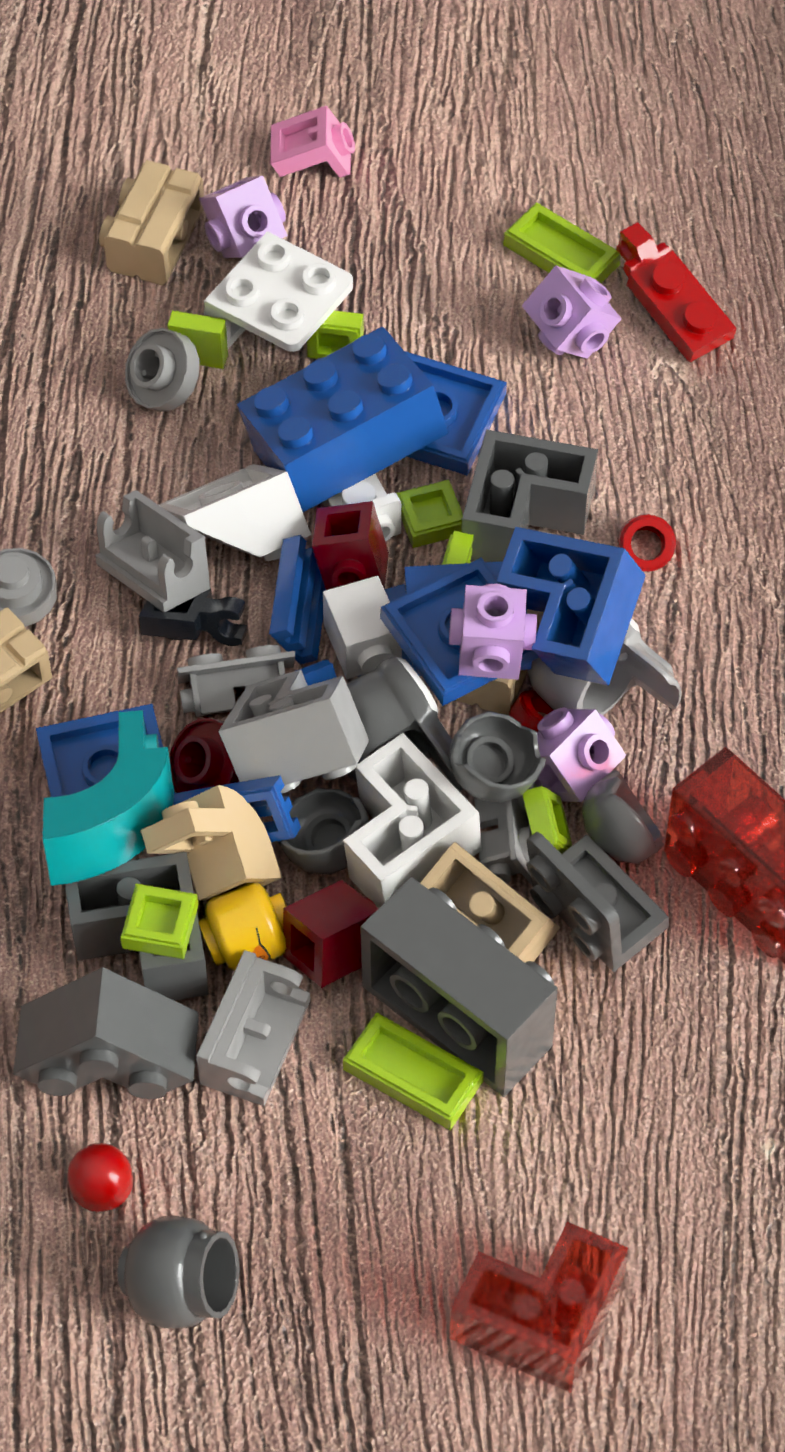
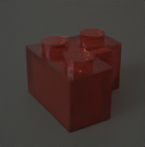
[450,1221,629,1393]

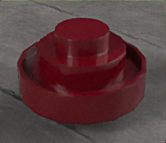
[169,718,240,793]

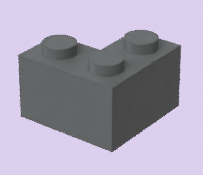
[462,429,598,562]
[65,852,209,1001]
[13,967,199,1099]

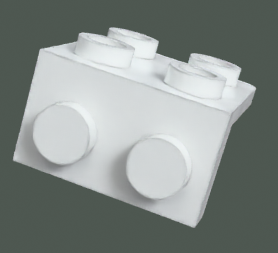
[204,231,353,352]

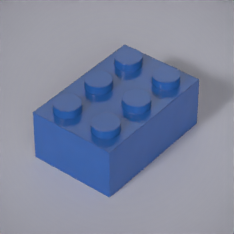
[237,326,449,512]

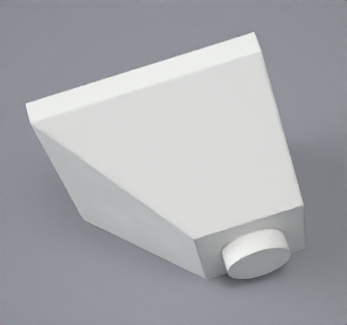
[159,464,311,561]

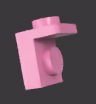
[270,105,355,178]

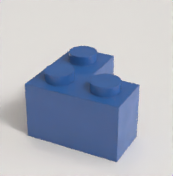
[496,527,646,686]

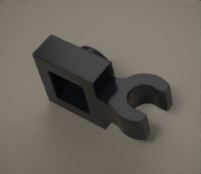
[139,589,248,646]

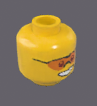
[198,882,287,971]

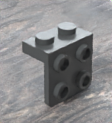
[526,832,669,972]

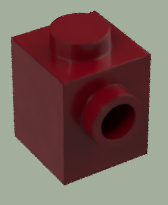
[312,501,389,590]
[283,880,379,988]

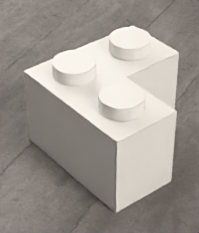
[343,733,482,908]

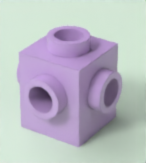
[199,176,288,258]
[522,265,622,359]
[449,584,537,680]
[535,707,626,802]

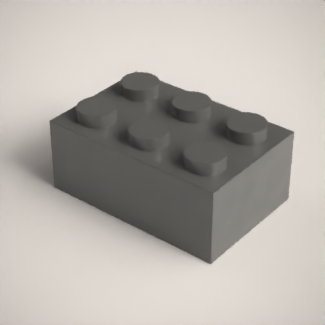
[361,876,558,1097]

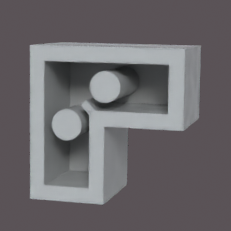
[218,670,369,794]

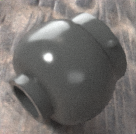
[118,1215,240,1329]

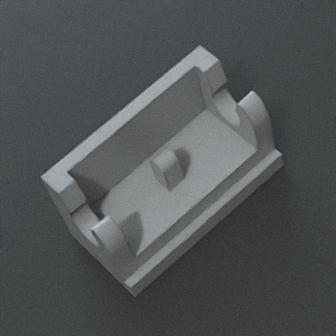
[95,490,211,612]
[196,950,310,1106]

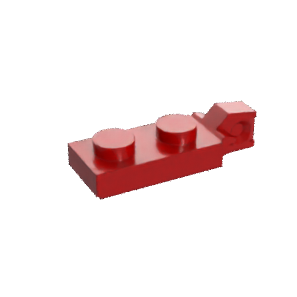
[616,222,737,363]

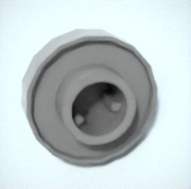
[125,328,199,412]
[0,548,57,627]

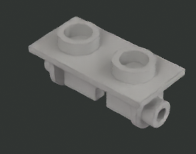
[177,645,295,717]
[475,784,536,885]

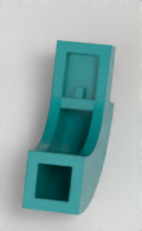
[43,710,174,886]

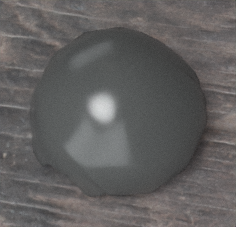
[449,711,546,804]
[582,770,664,864]
[278,788,369,875]

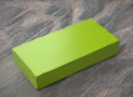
[503,202,621,283]
[343,1012,484,1130]

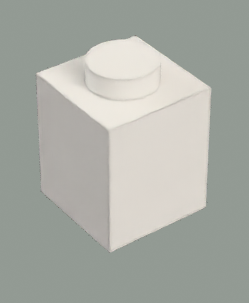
[323,576,402,679]

